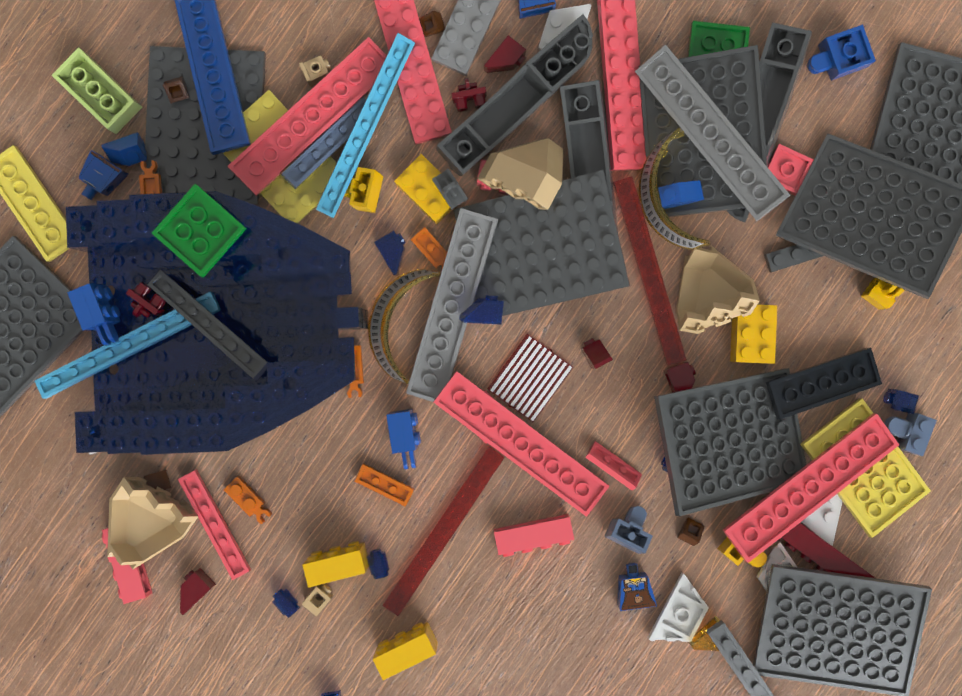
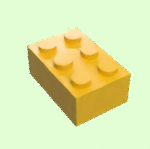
[394,154,451,225]
[730,305,777,364]
[302,541,370,588]
[372,622,438,680]

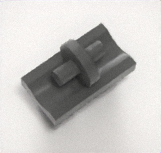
[432,168,468,210]

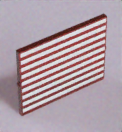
[487,334,573,422]

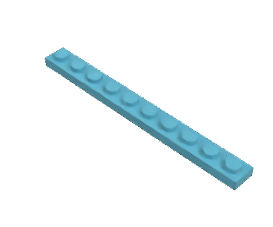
[315,33,415,218]
[35,291,221,399]

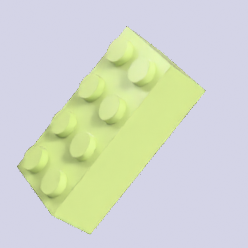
[52,47,142,134]

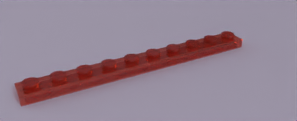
[613,176,687,366]
[383,447,505,616]

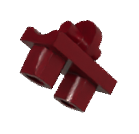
[451,78,487,112]
[126,282,166,317]

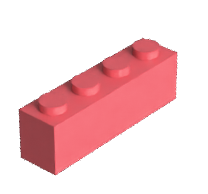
[494,514,574,557]
[102,527,152,604]

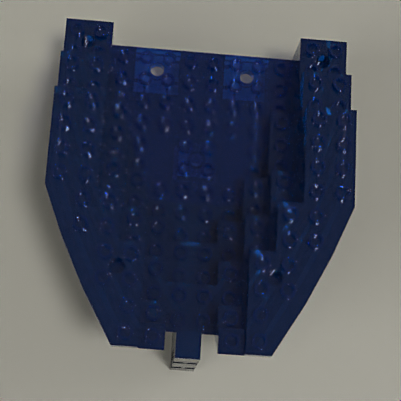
[66,191,369,455]

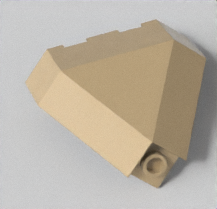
[477,138,563,210]
[676,246,760,334]
[107,477,198,569]

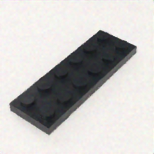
[766,348,882,420]

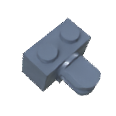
[884,412,937,457]
[604,506,653,554]

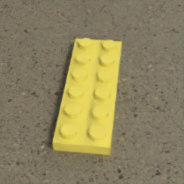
[0,145,81,262]

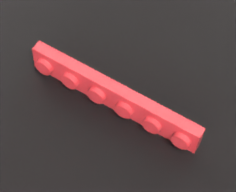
[178,469,251,580]

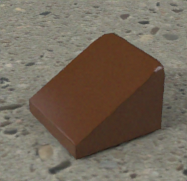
[419,11,445,37]
[163,76,189,103]
[144,470,171,490]
[678,517,705,546]

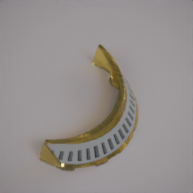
[639,128,711,250]
[368,269,441,384]

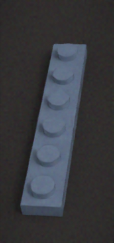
[281,97,366,189]

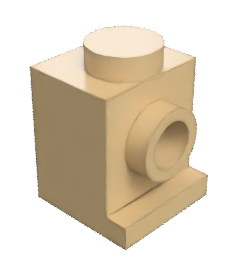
[299,55,332,86]
[302,584,333,616]

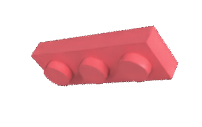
[585,441,642,491]

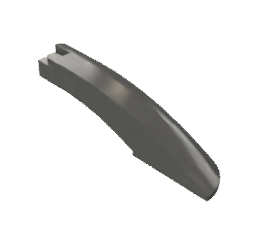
[436,14,593,176]
[726,22,812,223]
[560,80,618,231]

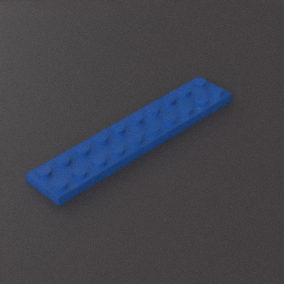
[175,0,251,155]

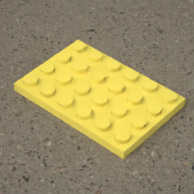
[223,90,337,224]
[800,398,931,538]

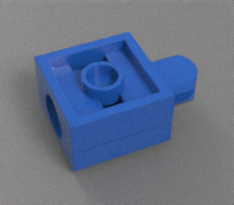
[807,24,876,81]
[67,283,121,346]
[386,409,421,470]

